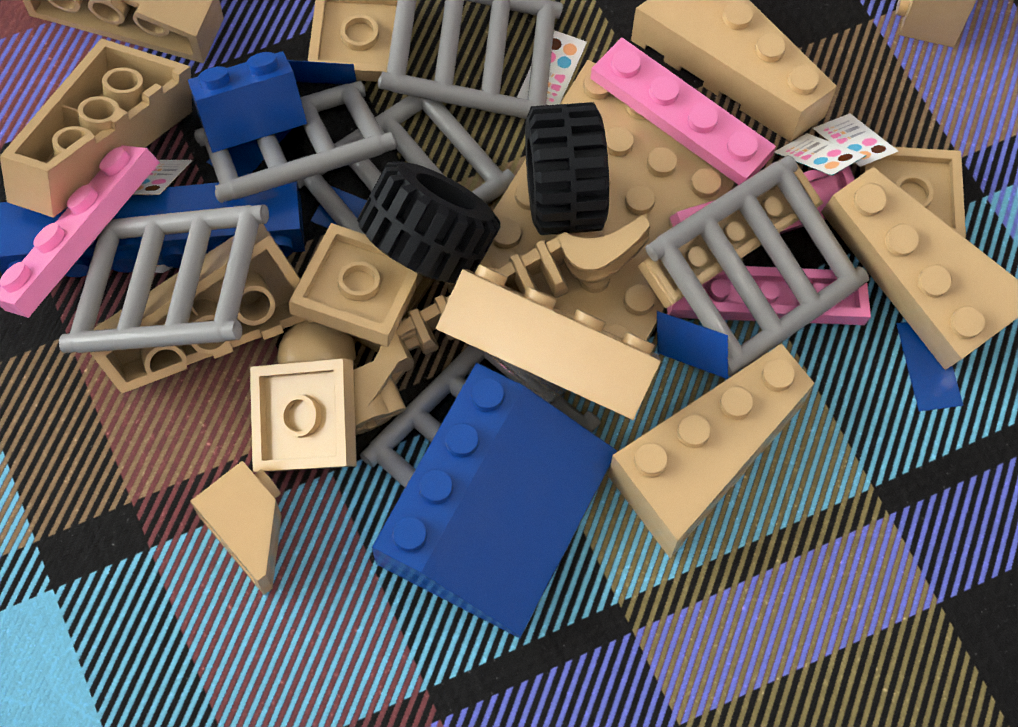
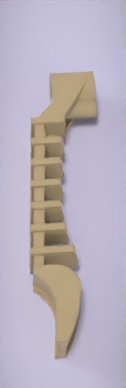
[353,214,650,435]

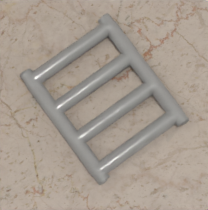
[378,0,563,119]
[194,80,397,203]
[297,95,515,234]
[645,155,869,376]
[59,204,269,353]
[360,345,601,488]

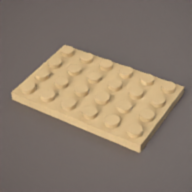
[448,60,736,341]

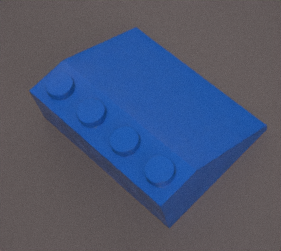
[372,363,617,638]

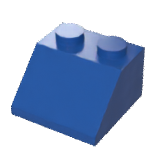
[188,51,308,153]

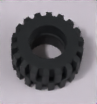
[525,102,609,235]
[357,161,501,284]

